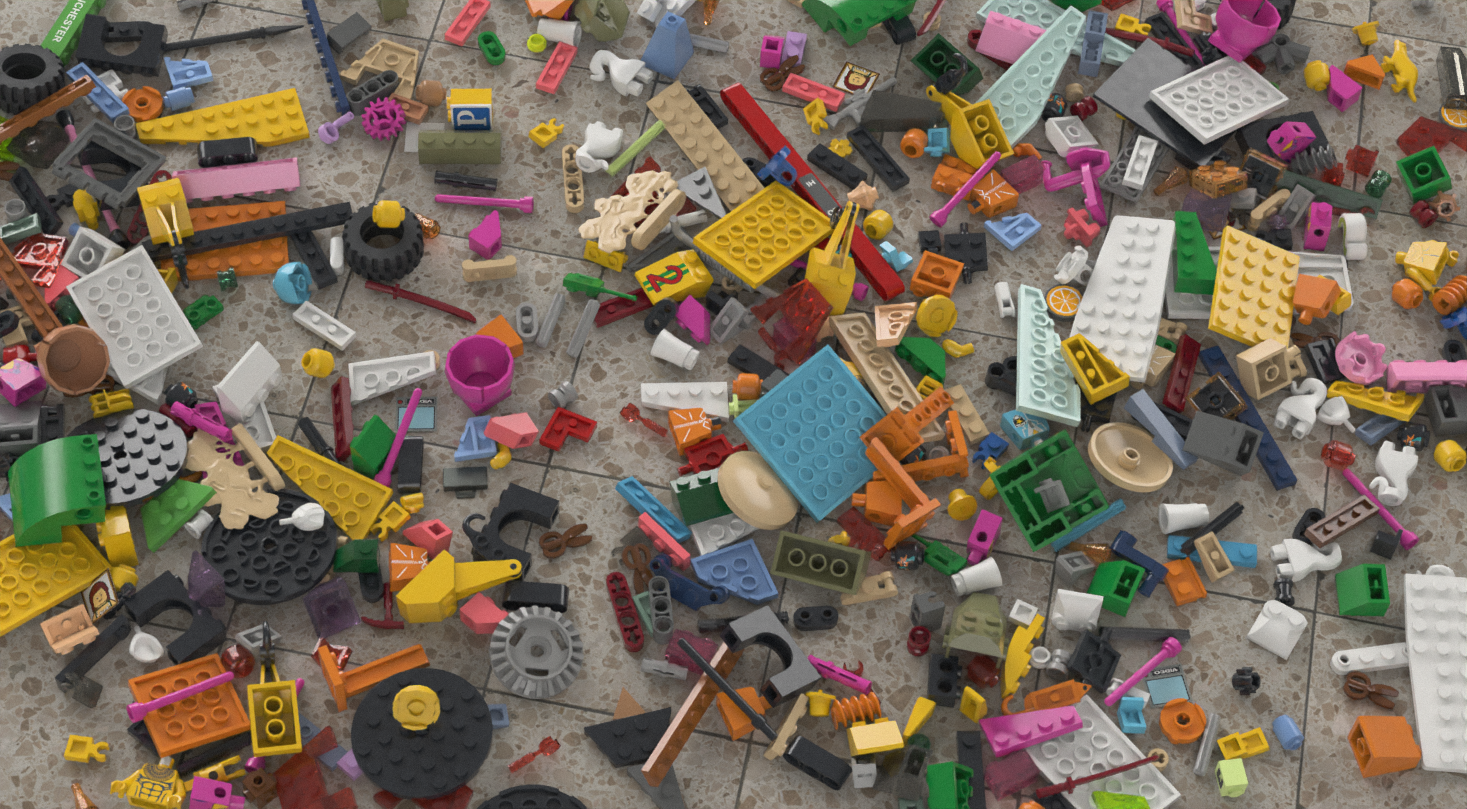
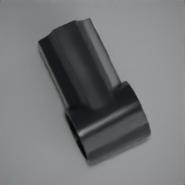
[985,362,1017,397]

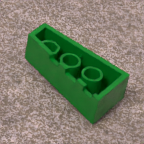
[1172,211,1217,295]
[926,761,973,809]

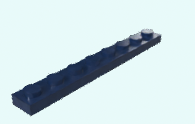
[301,0,350,116]
[1198,345,1297,491]

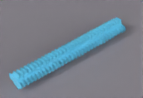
[1051,498,1126,552]

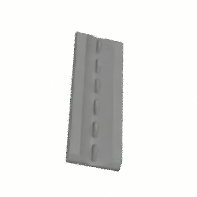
[1100,126,1170,203]

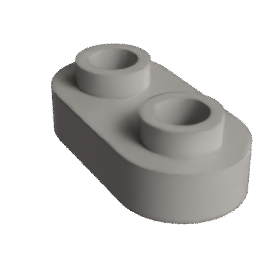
[516,303,538,342]

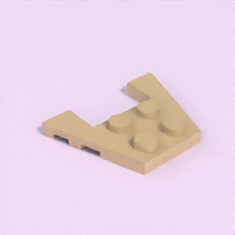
[339,39,419,100]

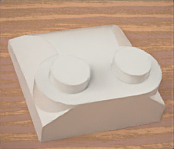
[1045,116,1098,157]
[1051,589,1103,633]
[1246,600,1308,660]

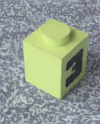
[1215,758,1248,797]

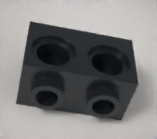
[927,653,962,708]

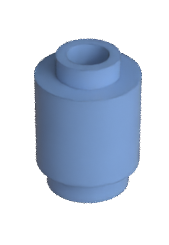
[163,86,195,111]
[1272,715,1304,750]

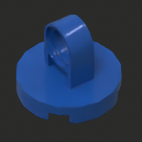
[757,145,797,186]
[1440,303,1467,340]

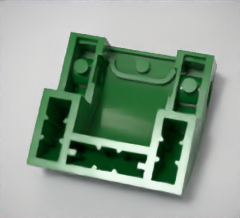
[802,0,917,46]
[989,429,1109,552]
[8,434,106,547]

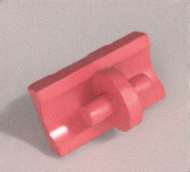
[1064,207,1100,248]

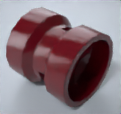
[1070,96,1098,122]
[1409,200,1438,228]
[907,626,931,657]

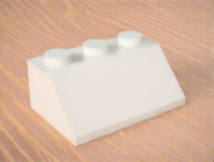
[217,341,282,423]

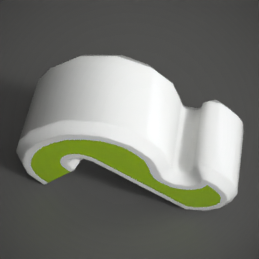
[1338,213,1368,260]

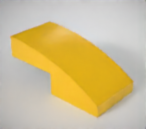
[1217,727,1270,760]

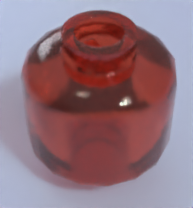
[1321,440,1355,471]
[220,644,255,679]
[966,655,1001,689]

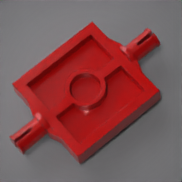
[677,434,748,477]

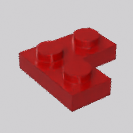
[539,407,597,452]

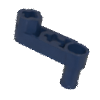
[1109,530,1169,598]

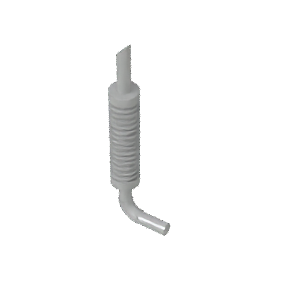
[669,215,783,303]

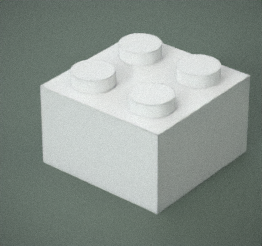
[61,227,125,277]

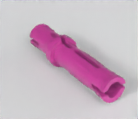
[170,401,232,442]
[807,655,872,695]

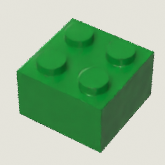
[1396,146,1452,205]

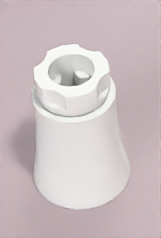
[537,18,582,47]
[651,329,700,370]
[1158,503,1209,534]
[950,557,1002,596]

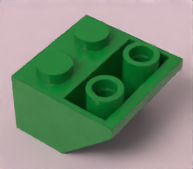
[350,414,396,480]
[1086,560,1145,617]
[1335,564,1390,617]

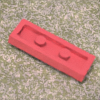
[444,0,491,46]
[536,41,578,94]
[782,73,845,112]
[638,512,691,571]

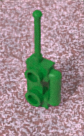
[563,273,637,301]
[182,295,224,330]
[911,534,967,576]

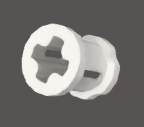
[184,509,213,539]

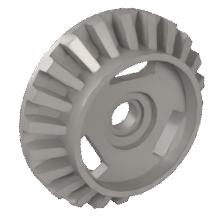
[489,606,584,699]

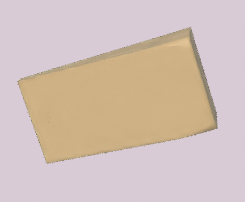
[1194,531,1235,583]

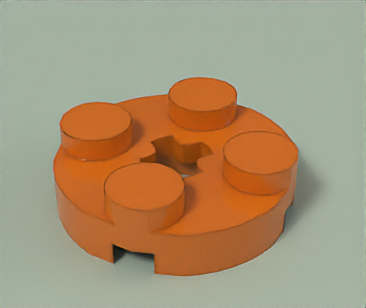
[122,86,164,123]
[1159,698,1206,744]

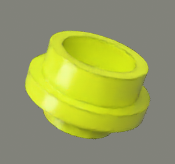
[527,34,547,52]

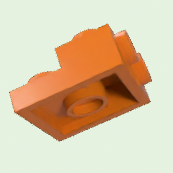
[931,154,979,201]
[909,250,964,300]

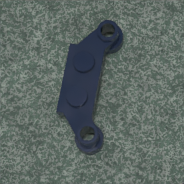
[650,553,730,611]

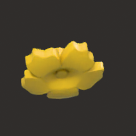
[828,138,853,158]

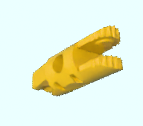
[183,755,247,792]

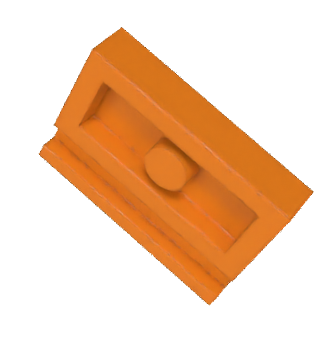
[1162,557,1207,606]

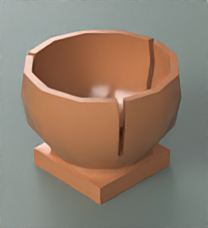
[33,324,110,395]

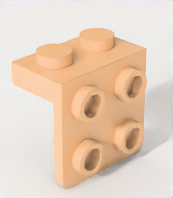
[39,604,99,655]

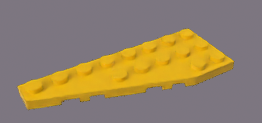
[135,88,310,147]

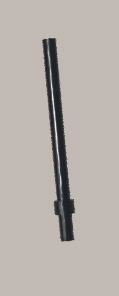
[677,637,778,742]

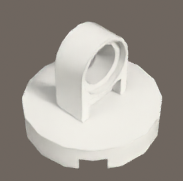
[1054,246,1093,286]

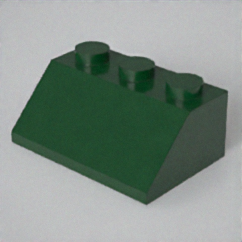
[910,33,983,96]
[669,466,734,526]

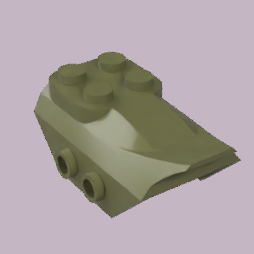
[574,0,630,43]
[942,592,1009,668]

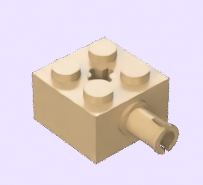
[1236,338,1301,400]

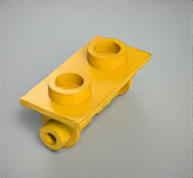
[583,240,629,273]

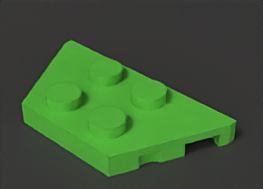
[140,479,217,553]

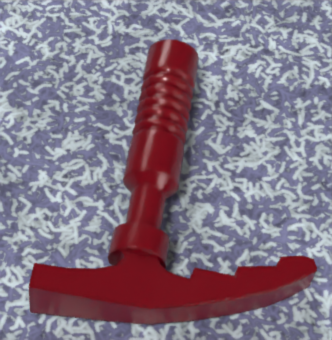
[361,582,404,629]

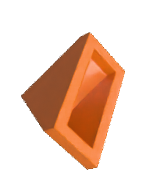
[1343,54,1385,90]

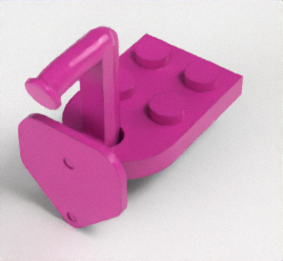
[1040,147,1110,227]

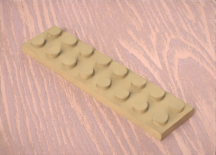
[646,80,764,212]
[829,312,945,443]

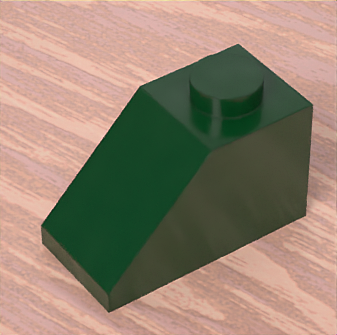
[333,539,380,573]

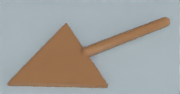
[613,687,646,720]

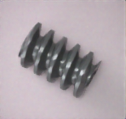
[1291,144,1337,176]

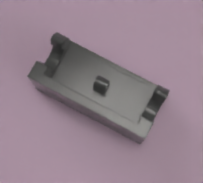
[327,12,372,54]
[909,591,946,632]

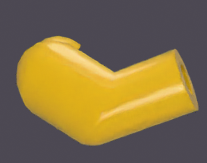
[942,339,974,358]
[490,442,511,470]

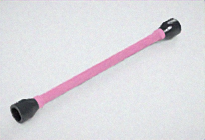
[56,109,130,250]

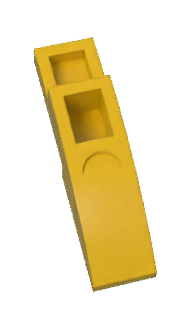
[1000,613,1045,699]

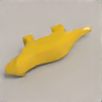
[1380,39,1418,103]

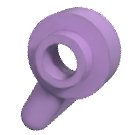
[318,112,354,144]

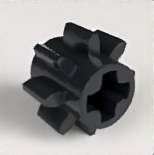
[1202,44,1227,66]
[0,452,19,482]
[1232,667,1261,696]

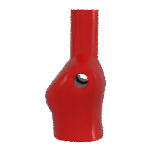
[3,345,37,364]

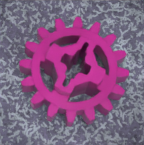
[361,97,406,141]

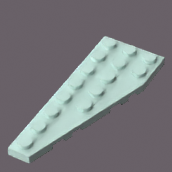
[976,0,1136,67]
[976,6,1086,149]
[1016,284,1081,427]

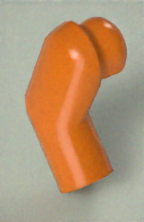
[1012,143,1042,163]

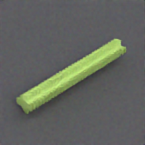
[605,120,666,177]

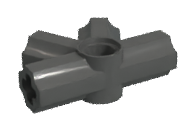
[1252,33,1311,74]

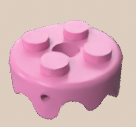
[1335,331,1387,386]

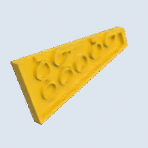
[267,435,394,541]

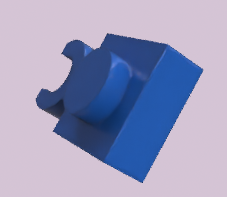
[972,432,1009,470]

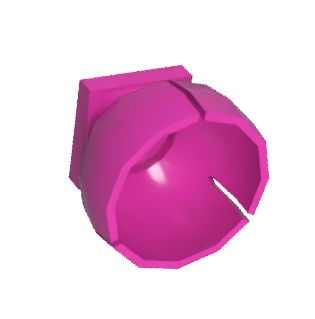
[1208,0,1281,63]
[444,334,515,416]

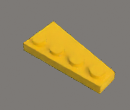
[1327,380,1425,422]

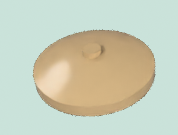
[1088,422,1173,492]
[718,451,798,530]

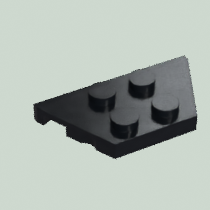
[584,707,672,768]

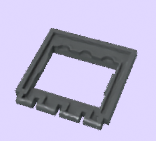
[52,118,166,210]

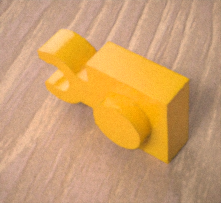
[1115,13,1151,36]
[803,98,828,135]
[528,118,564,148]
[370,501,411,542]
[64,735,110,763]

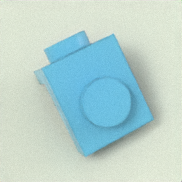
[924,128,950,157]
[879,241,913,272]
[1117,697,1146,734]

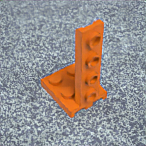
[859,387,954,462]
[873,410,969,482]
[865,437,941,550]
[318,644,430,712]

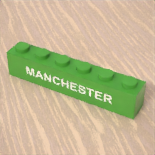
[40,0,106,67]

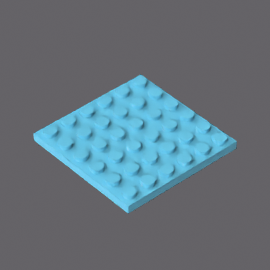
[733,344,886,523]

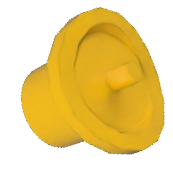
[1352,21,1379,46]
[947,489,978,521]
[804,690,836,717]

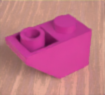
[760,35,785,70]
[1326,65,1362,112]
[468,210,502,260]
[675,295,710,345]

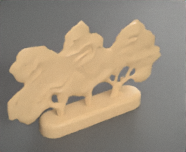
[578,170,686,253]
[185,423,285,529]

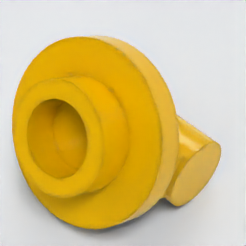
[400,492,424,514]
[828,531,850,546]

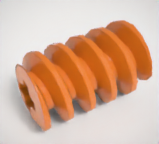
[1432,275,1467,315]
[830,692,881,730]

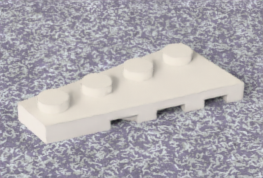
[348,351,436,405]
[641,382,729,422]
[212,384,276,452]
[689,513,759,556]

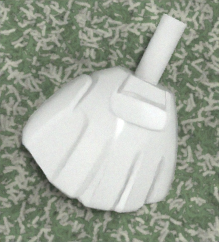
[1317,396,1355,433]
[279,503,325,531]
[129,626,164,663]

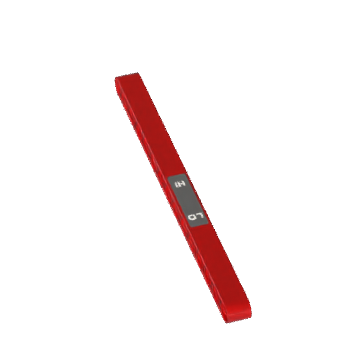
[720,82,905,301]

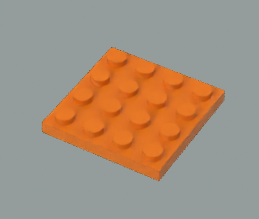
[128,653,250,758]

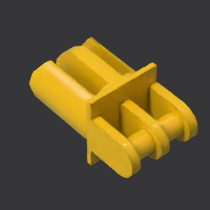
[73,189,100,230]
[88,388,134,418]

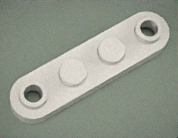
[1330,642,1409,675]

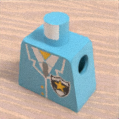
[1000,409,1050,450]

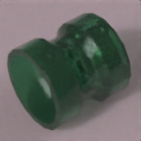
[1365,170,1392,198]
[55,295,83,325]

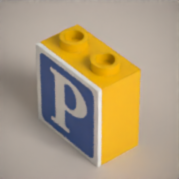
[447,88,493,130]

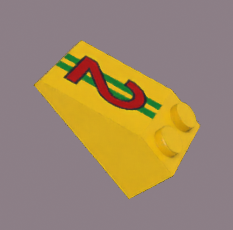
[634,249,714,306]

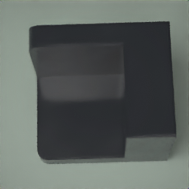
[705,290,739,316]
[1370,529,1403,560]

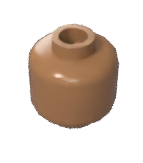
[416,80,447,107]

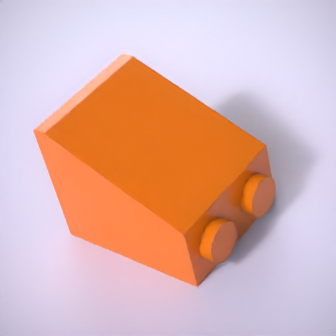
[1347,715,1421,778]

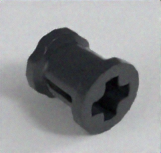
[1273,578,1295,607]

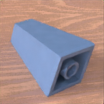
[640,11,694,79]

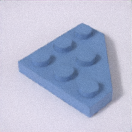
[690,539,778,605]

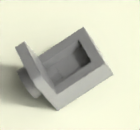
[1034,478,1070,513]

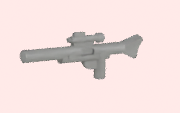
[823,77,897,130]

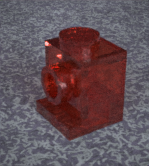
[1345,145,1379,177]

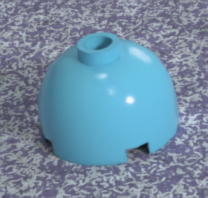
[273,262,312,304]

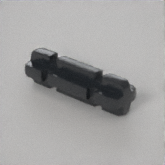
[103,582,136,620]

